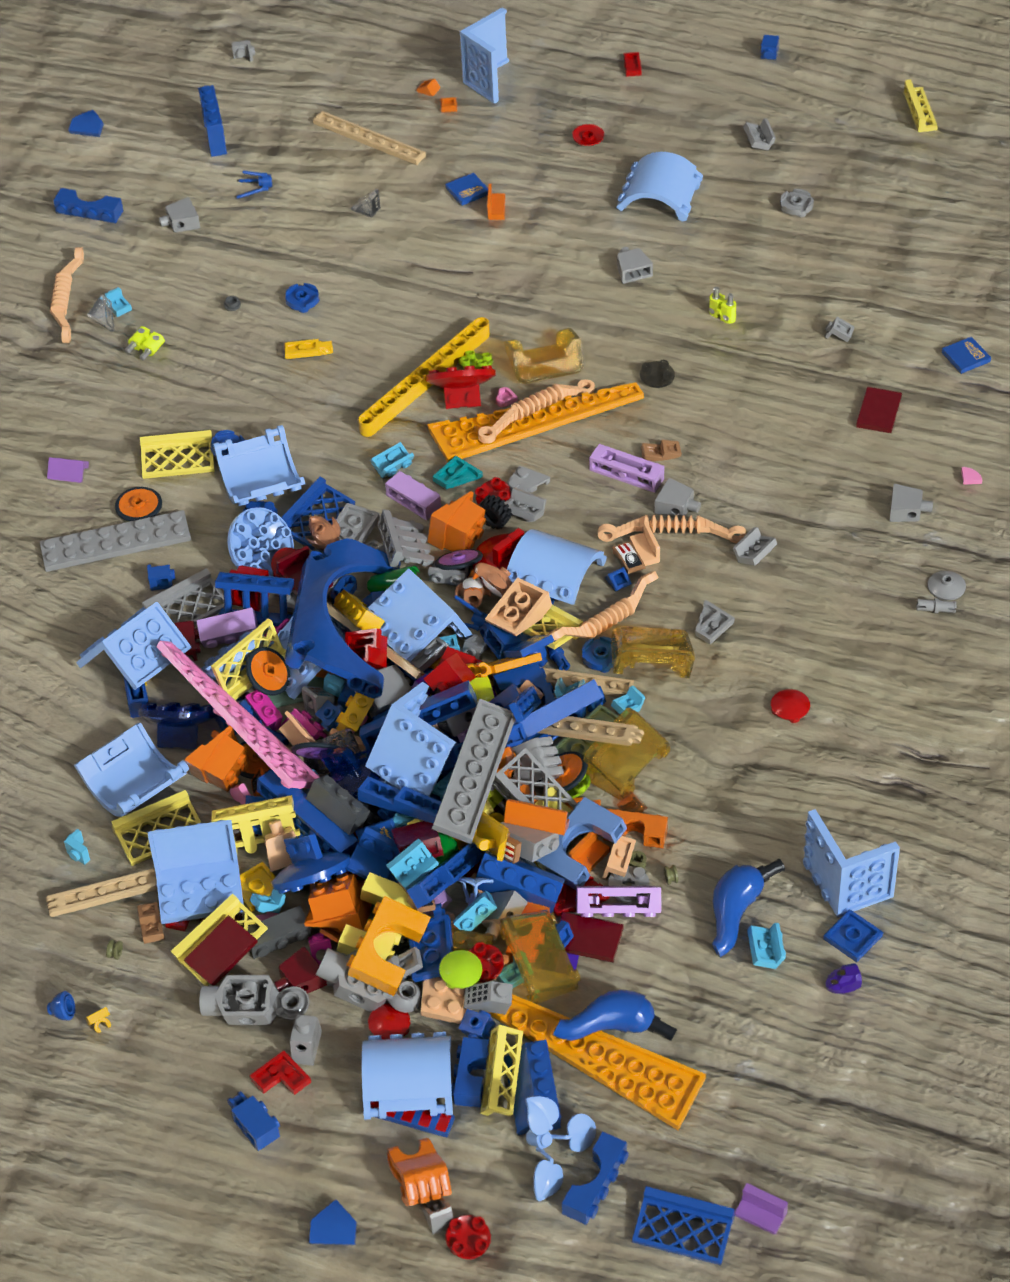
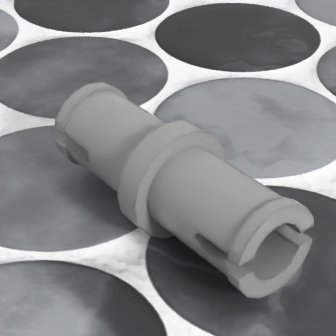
[916,598,956,614]

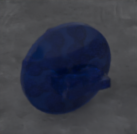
[138,702,217,749]
[317,747,381,799]

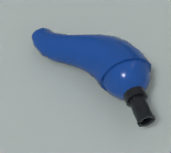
[712,858,785,957]
[553,989,677,1041]

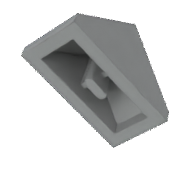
[420,1197,453,1234]

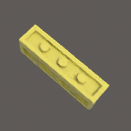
[904,79,938,132]
[480,1025,523,1116]

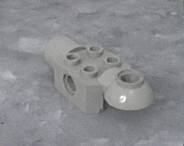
[316,948,422,1013]
[199,975,309,1025]

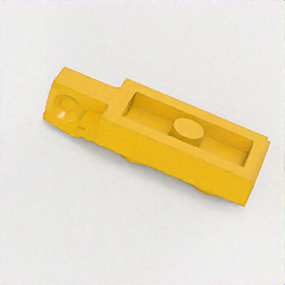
[284,339,333,359]

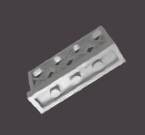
[142,568,224,625]
[492,748,577,818]

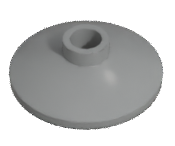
[928,571,966,600]

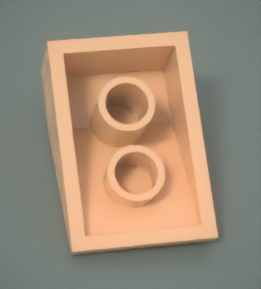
[485,577,552,636]

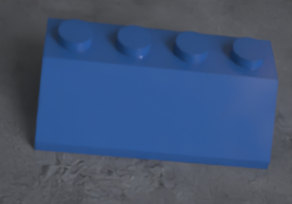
[473,850,565,916]
[504,1040,561,1135]

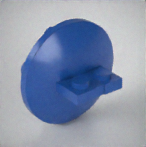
[271,833,351,894]

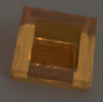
[617,791,648,813]

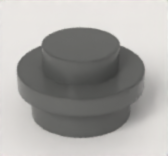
[224,296,241,311]

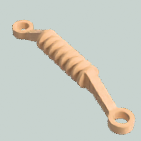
[50,247,84,343]
[478,379,595,443]
[598,515,747,544]
[546,571,659,641]

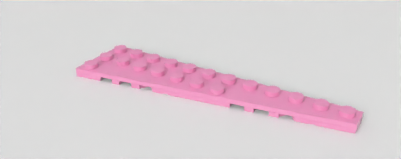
[156,641,320,789]

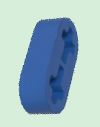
[330,575,357,604]

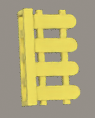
[211,795,300,853]

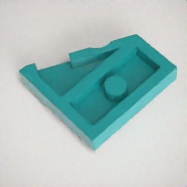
[433,456,483,490]

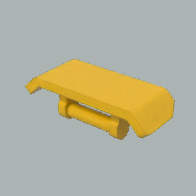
[472,812,509,861]

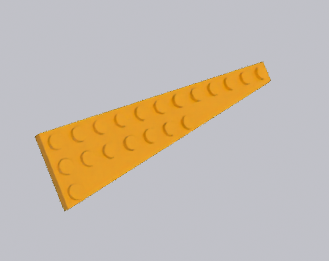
[427,382,644,462]
[488,994,706,1130]

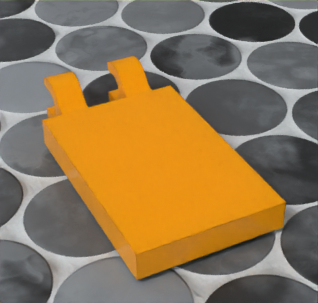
[466,653,542,678]

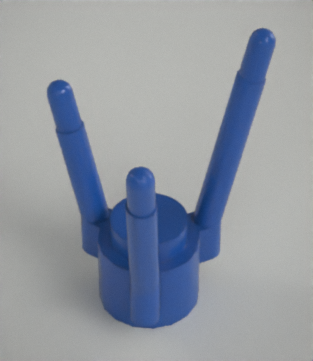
[236,171,272,199]
[454,595,488,631]

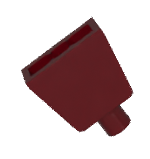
[274,946,327,994]

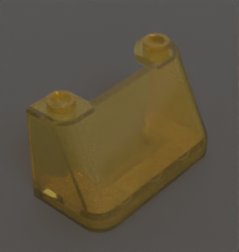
[504,328,584,384]
[611,626,695,678]
[583,707,670,802]
[499,910,581,1004]

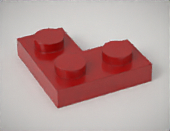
[249,1050,311,1095]

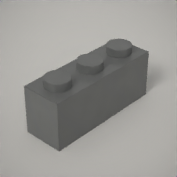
[306,775,370,835]
[248,906,312,959]

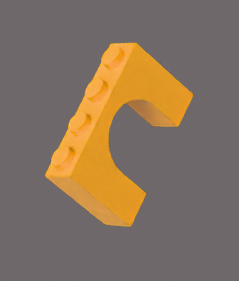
[347,896,431,996]

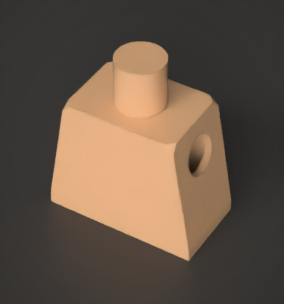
[264,819,296,872]

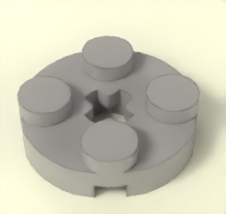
[780,189,814,217]
[608,866,649,904]

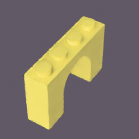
[337,872,412,961]

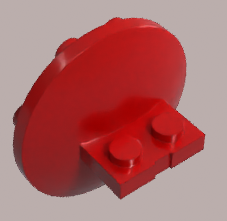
[425,365,496,409]
[472,528,524,580]

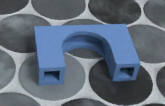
[536,797,627,890]

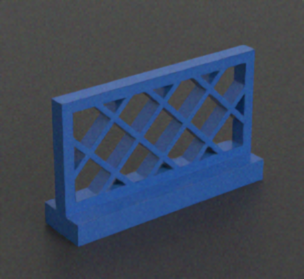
[281,477,355,551]
[632,1186,735,1265]

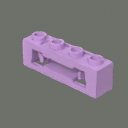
[589,444,664,493]
[576,886,661,917]

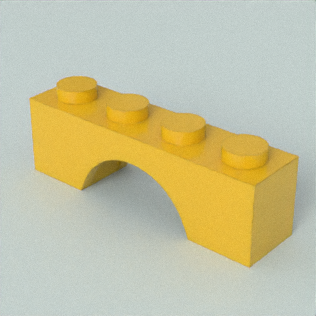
[333,589,385,630]

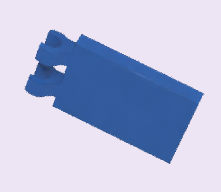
[409,903,453,982]

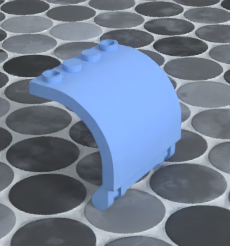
[616,152,703,221]
[213,425,305,506]
[507,529,607,605]
[74,723,189,817]
[362,1032,453,1120]

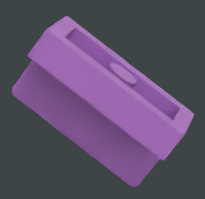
[47,457,89,483]
[735,1183,788,1234]

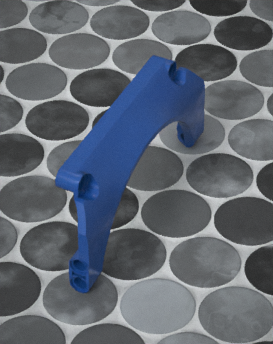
[285,538,401,698]

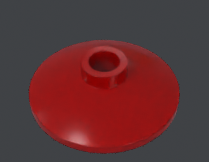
[572,124,604,146]

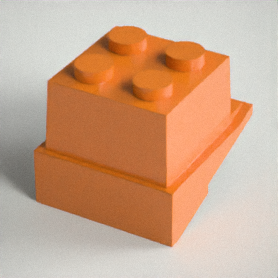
[427,491,486,552]
[185,726,250,792]
[304,873,371,931]

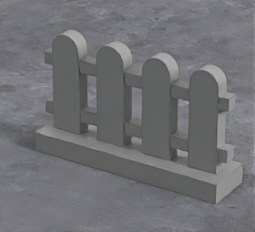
[378,509,434,567]

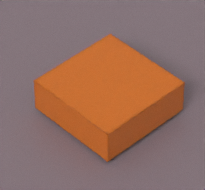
[441,97,457,112]

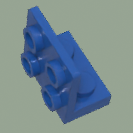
[346,827,399,879]

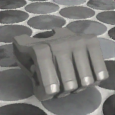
[512,736,564,786]

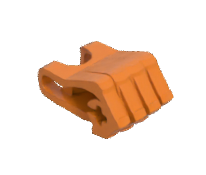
[387,1138,452,1206]

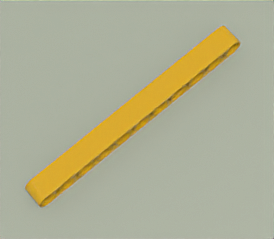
[358,317,490,437]

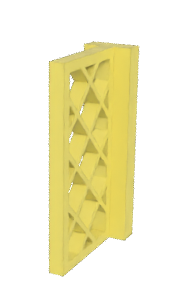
[140,430,215,479]
[523,605,583,650]
[211,619,286,700]
[111,790,201,866]
[171,894,268,986]

